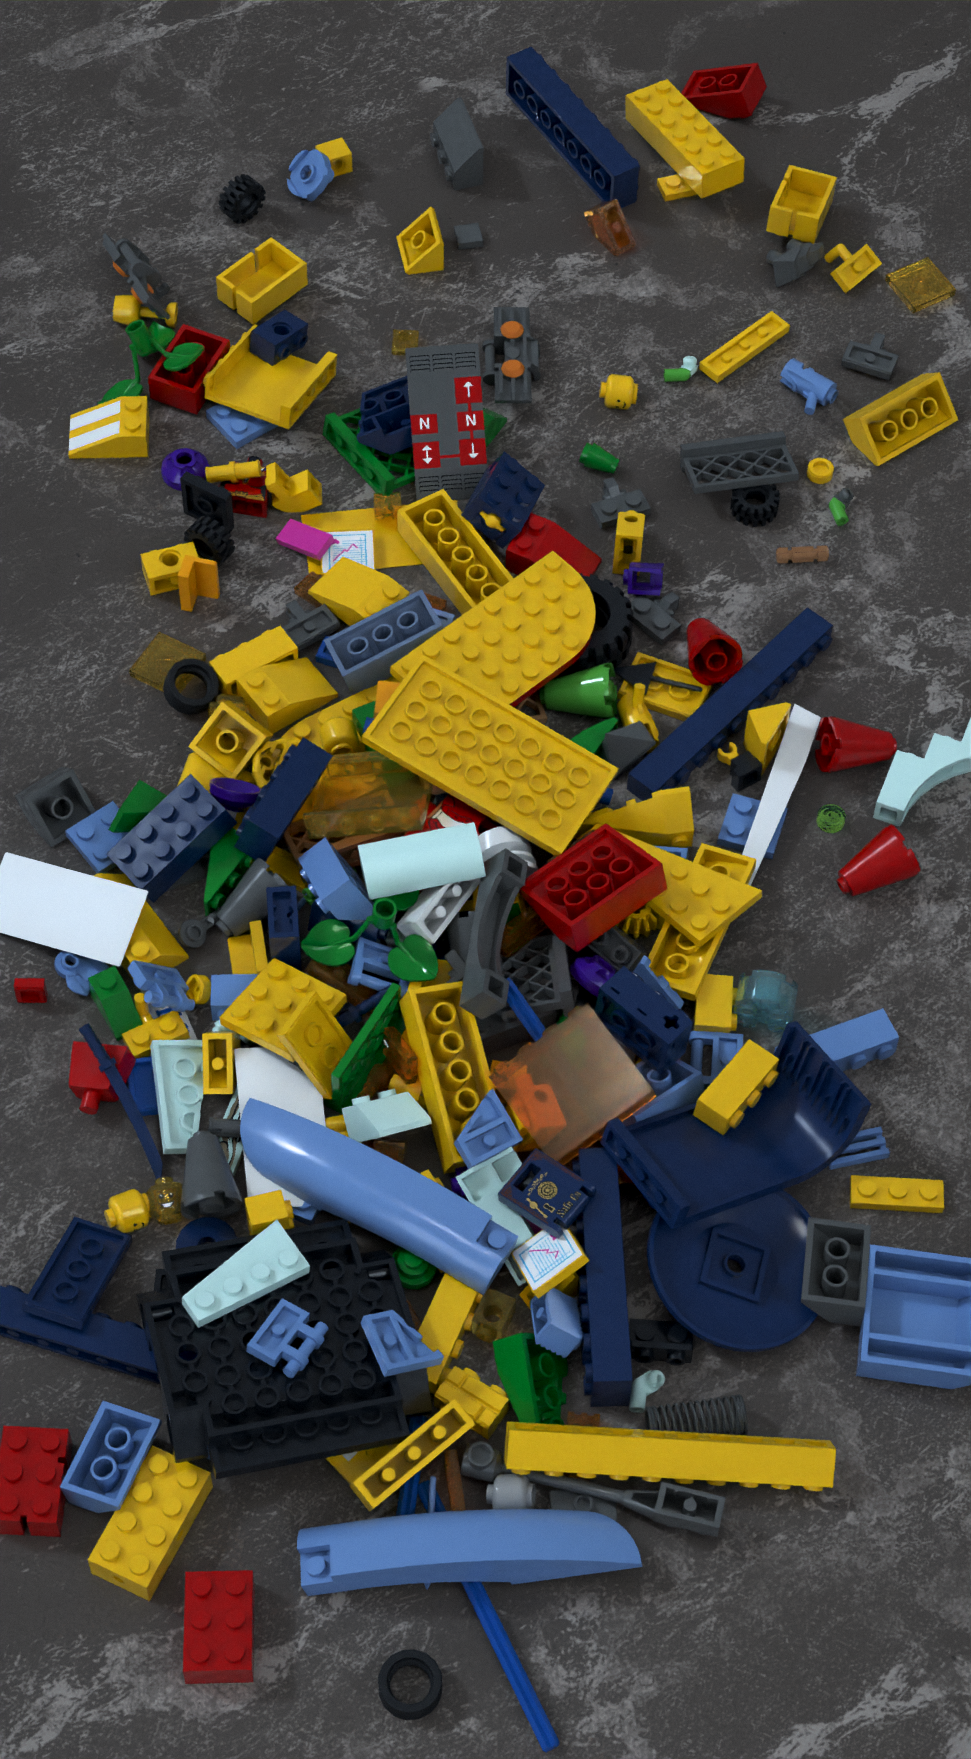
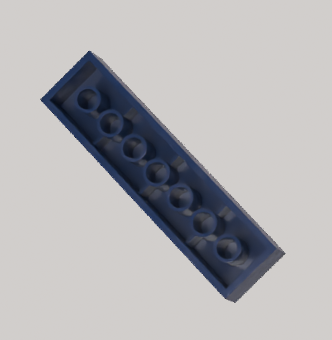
[506,47,640,213]
[572,1148,633,1407]

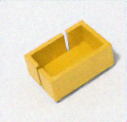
[766,165,837,244]
[216,237,308,325]

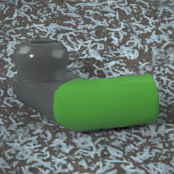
[829,488,854,526]

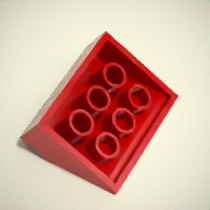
[519,824,667,952]

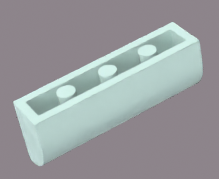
[358,822,486,900]

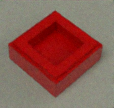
[14,978,48,1003]

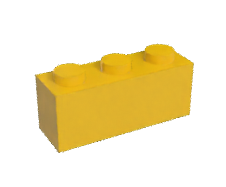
[209,625,299,699]
[693,1039,779,1135]

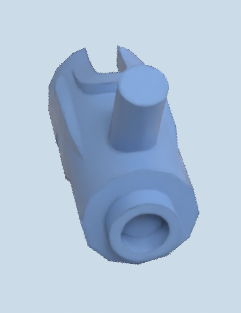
[780,358,839,415]

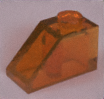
[583,199,637,256]

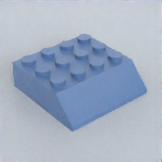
[856,1244,971,1389]

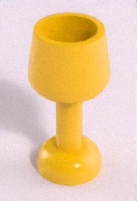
[113,295,178,328]

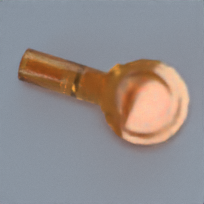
[355,1063,395,1099]

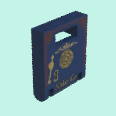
[498,1148,597,1238]

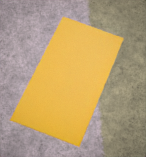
[301,500,458,576]

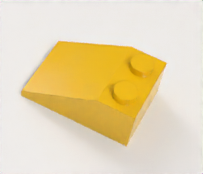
[308,557,410,626]
[236,657,338,734]

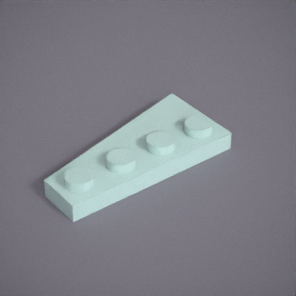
[150,1040,204,1154]
[182,1220,310,1328]

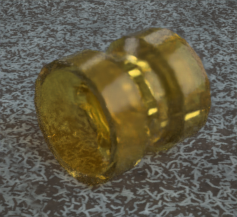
[373,492,402,520]

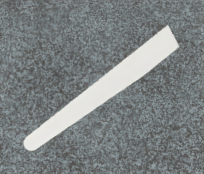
[742,704,821,886]

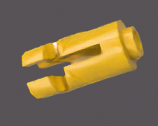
[617,683,660,755]

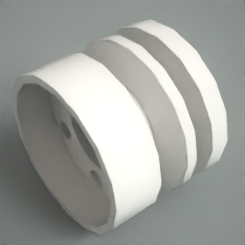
[478,826,539,878]

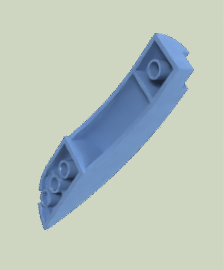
[240,1098,518,1296]
[297,1509,643,1596]

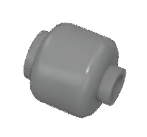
[486,1473,536,1509]

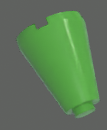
[540,663,618,719]

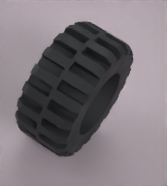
[559,573,634,676]

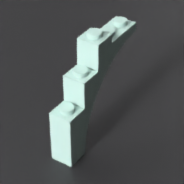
[873,718,971,827]

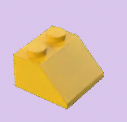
[188,700,273,779]

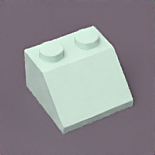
[341,1088,432,1142]

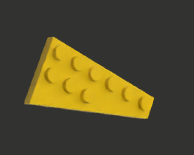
[577,823,762,948]

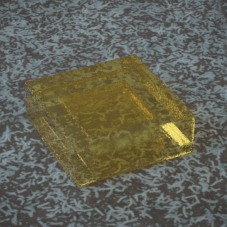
[392,329,419,355]

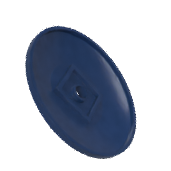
[647,1190,818,1352]

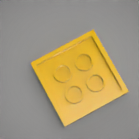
[219,958,347,1062]

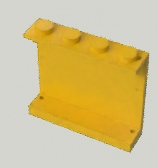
[203,324,338,430]

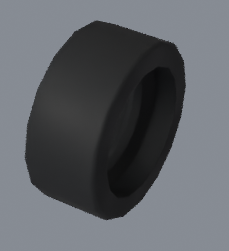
[163,658,219,715]
[378,1649,442,1720]

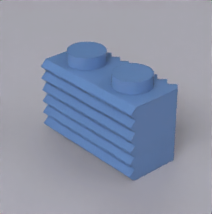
[530,1288,583,1358]

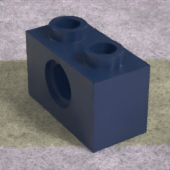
[249,309,308,366]

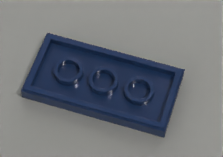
[23,1217,132,1330]

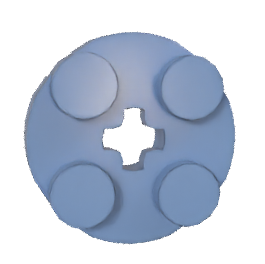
[287,149,334,201]

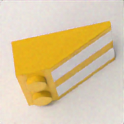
[68,396,150,459]

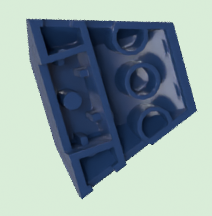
[357,376,413,455]

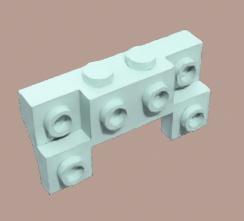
[455,1146,535,1287]

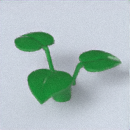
[97,320,205,405]
[301,890,438,982]

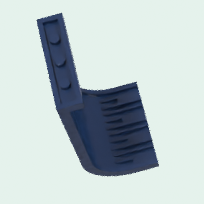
[600,1021,871,1230]

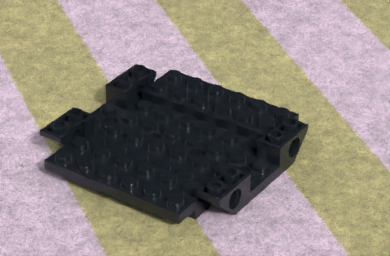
[136,1219,432,1479]

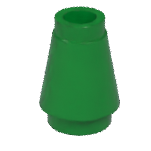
[579,443,620,474]

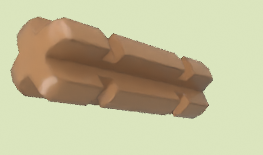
[776,545,829,564]

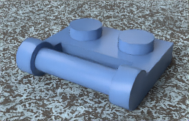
[347,937,409,998]
[689,1031,743,1090]

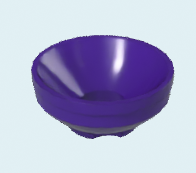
[161,448,209,490]
[209,777,262,812]
[569,955,616,998]

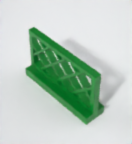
[322,408,415,500]
[324,982,406,1115]

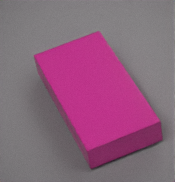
[275,518,335,561]

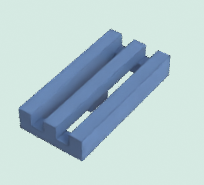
[829,1126,890,1170]

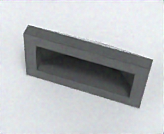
[600,721,656,780]

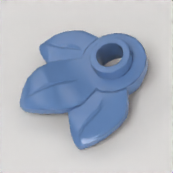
[54,951,109,996]

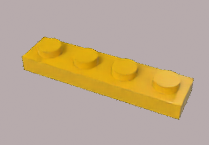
[699,311,790,383]

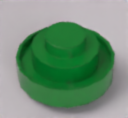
[392,1247,437,1290]

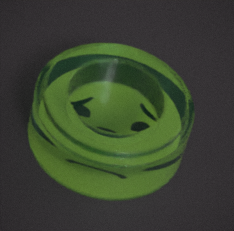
[816,804,846,833]

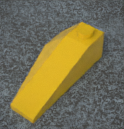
[574,786,694,848]

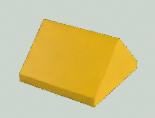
[396,207,444,275]
[743,702,791,776]

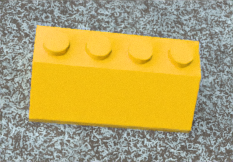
[843,372,958,466]
[93,873,189,980]

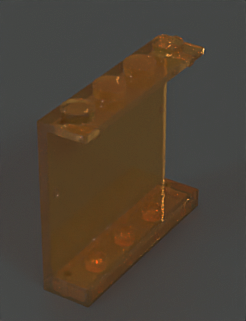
[489,1003,657,1166]

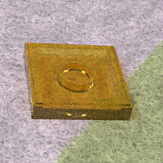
[885,257,956,313]
[129,632,207,693]

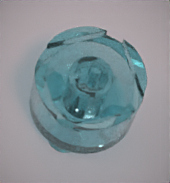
[733,970,798,1032]

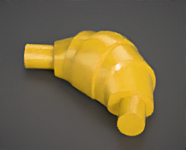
[251,738,300,789]

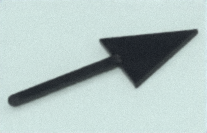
[614,662,703,696]

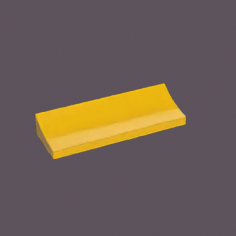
[648,843,756,1001]

